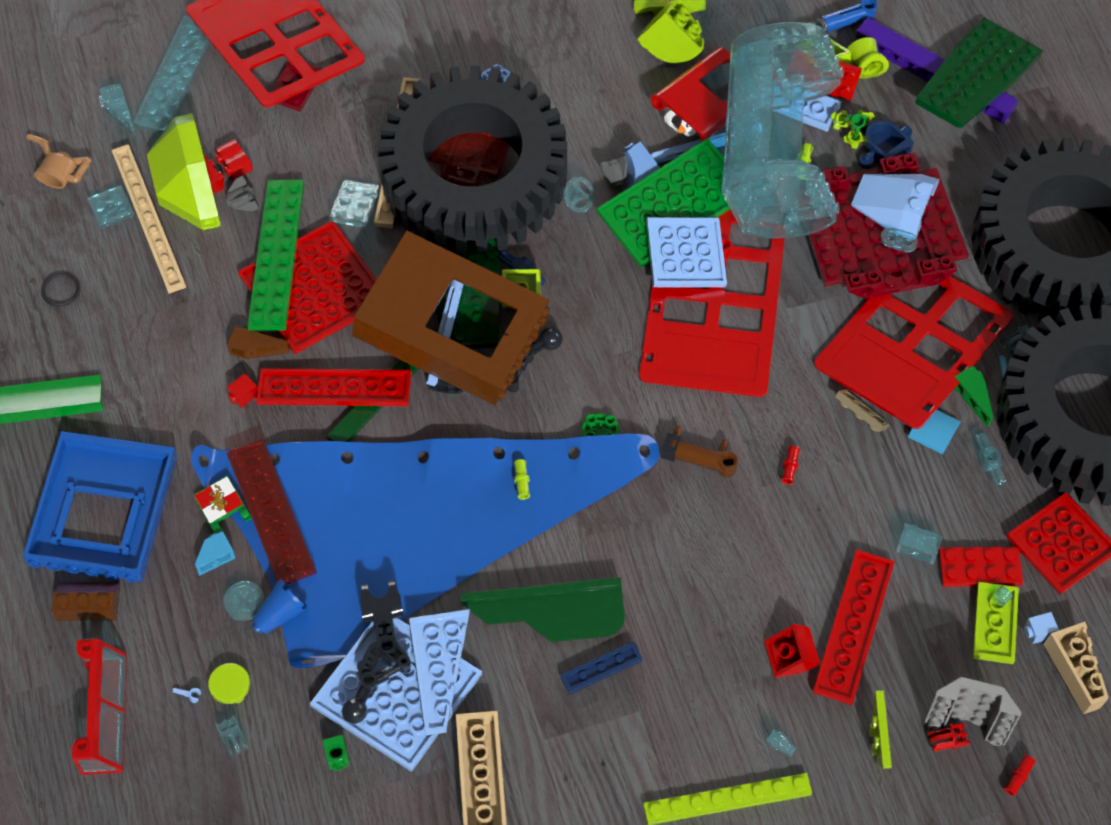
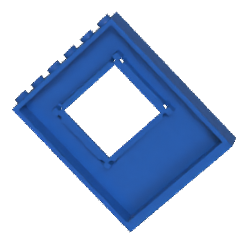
[23,431,177,583]

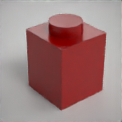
[227,374,258,408]

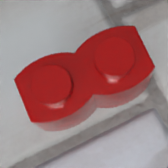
[214,139,253,180]

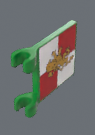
[193,476,252,533]

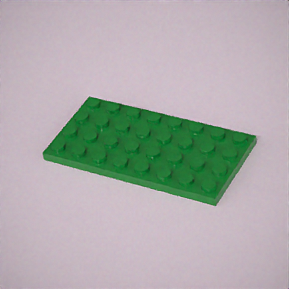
[596,138,752,268]

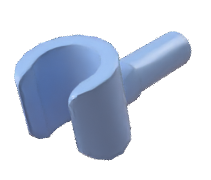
[173,688,201,703]

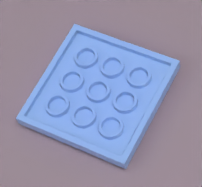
[646,218,727,287]

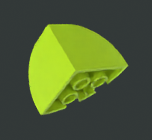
[637,0,704,63]

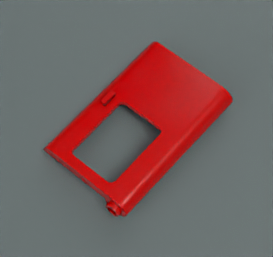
[651,47,768,142]

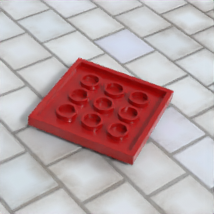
[1006,493,1111,595]

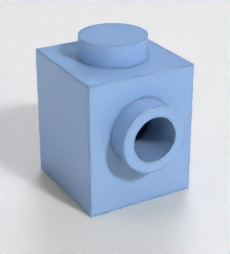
[1024,612,1059,644]

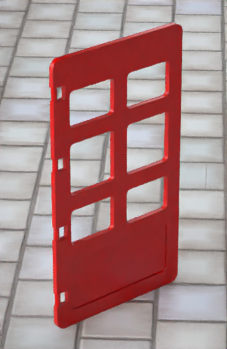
[639,200,788,397]

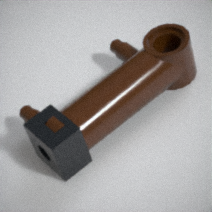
[661,425,738,477]

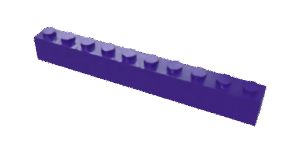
[855,18,1018,124]

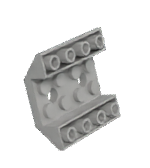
[923,677,1021,746]

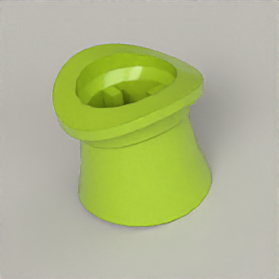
[847,37,889,79]

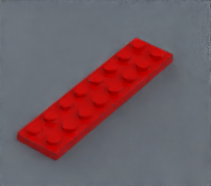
[256,369,412,406]
[813,549,895,706]

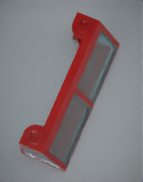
[72,639,127,775]

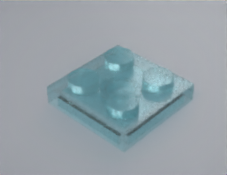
[87,185,135,229]

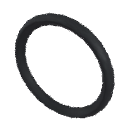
[41,273,81,307]

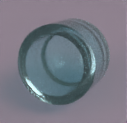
[992,585,1013,606]

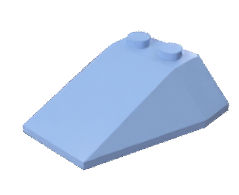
[851,174,939,241]

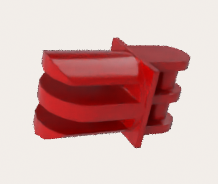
[927,723,971,752]

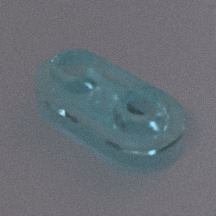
[881,228,918,252]

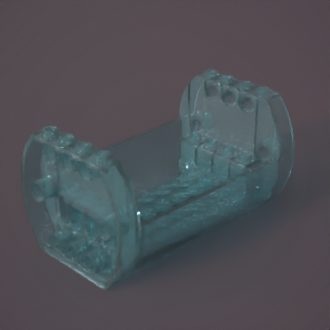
[722,22,844,238]

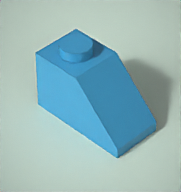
[195,531,235,576]

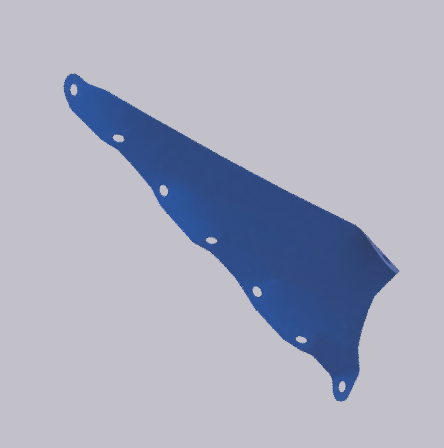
[191,434,659,668]

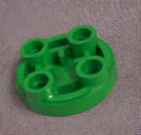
[581,413,620,437]

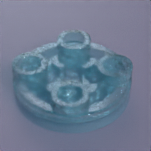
[224,581,265,620]

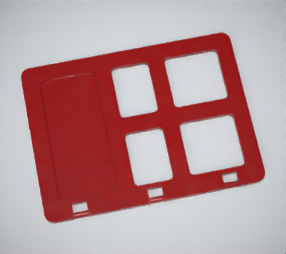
[186,0,365,108]
[814,272,1013,429]

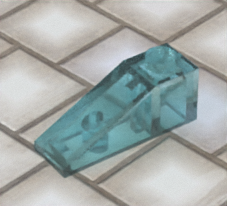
[98,83,136,135]

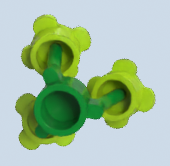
[831,110,874,149]

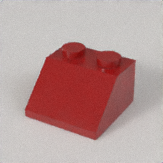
[764,624,820,678]

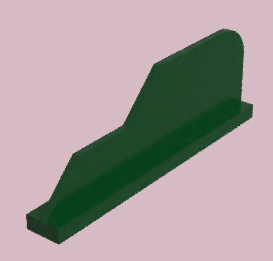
[461,577,625,643]

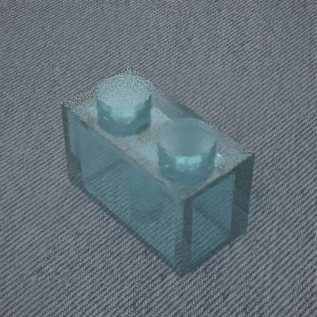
[896,523,943,565]

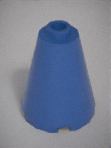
[252,579,308,634]

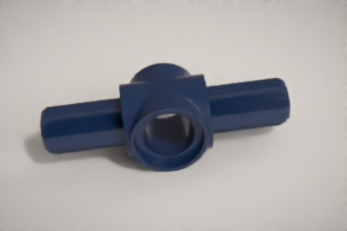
[499,251,546,287]

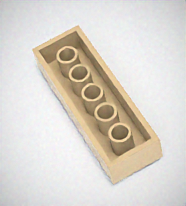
[456,711,507,825]

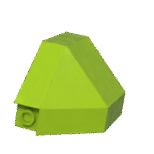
[147,113,221,230]

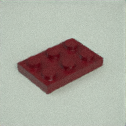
[271,62,322,112]

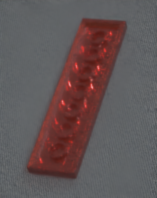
[226,439,317,585]

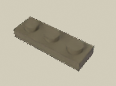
[835,389,890,432]

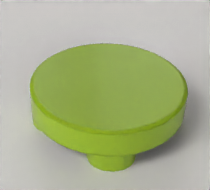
[208,663,250,704]

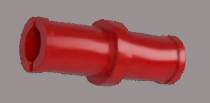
[781,446,800,485]
[1003,755,1036,796]

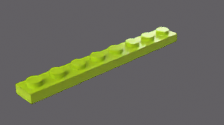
[643,773,812,825]

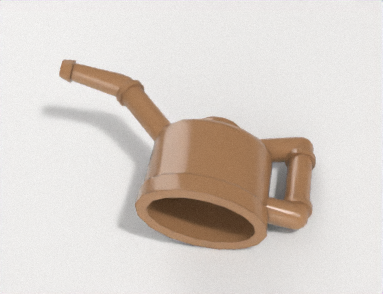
[26,134,91,189]

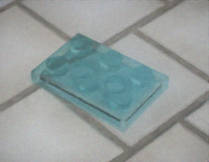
[329,180,379,227]

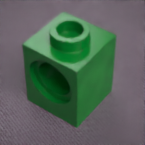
[322,735,350,770]

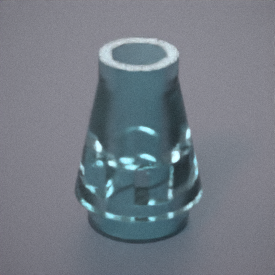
[765,728,797,757]

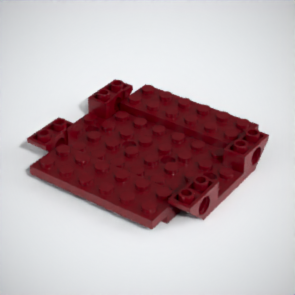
[796,152,969,299]

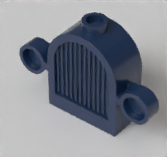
[859,121,914,169]

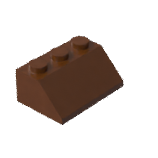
[52,582,120,621]

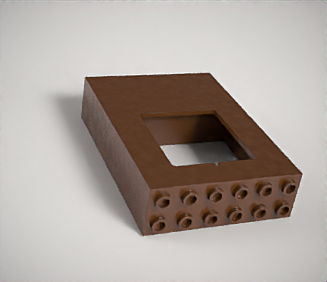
[352,231,550,406]

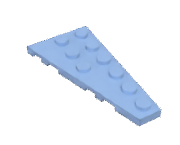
[409,609,470,736]

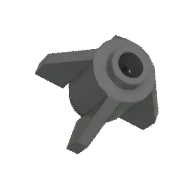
[599,156,628,187]
[226,175,259,211]

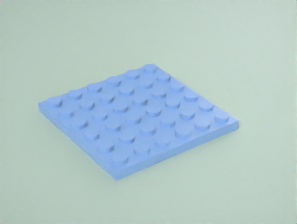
[310,618,482,772]

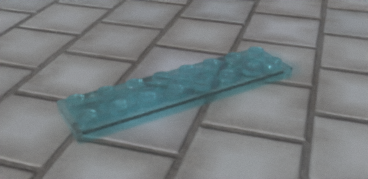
[133,15,210,134]

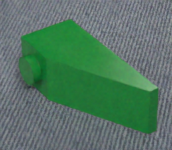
[955,366,993,427]

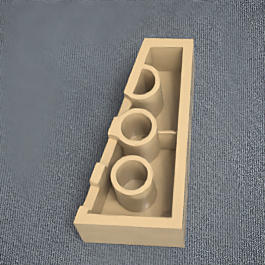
[1043,622,1109,715]

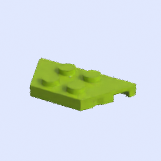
[869,691,892,768]

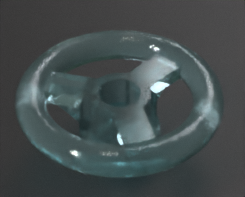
[564,176,595,213]

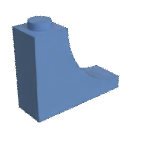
[621,141,660,189]

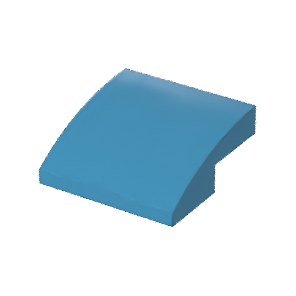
[908,405,961,454]

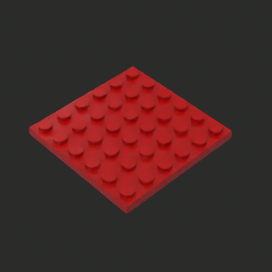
[237,220,377,355]

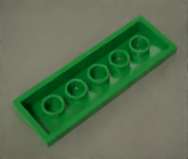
[0,375,104,424]

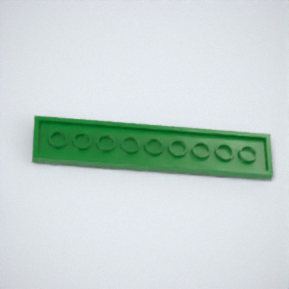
[248,180,305,331]

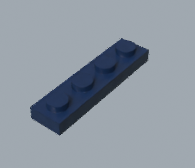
[560,642,642,695]

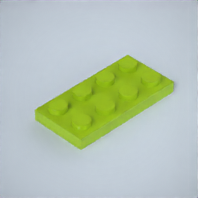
[973,582,1019,664]

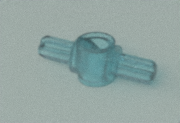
[975,433,1005,485]

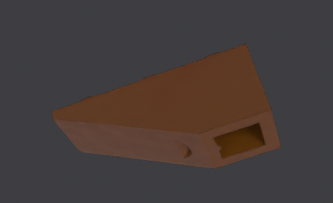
[227,326,290,359]

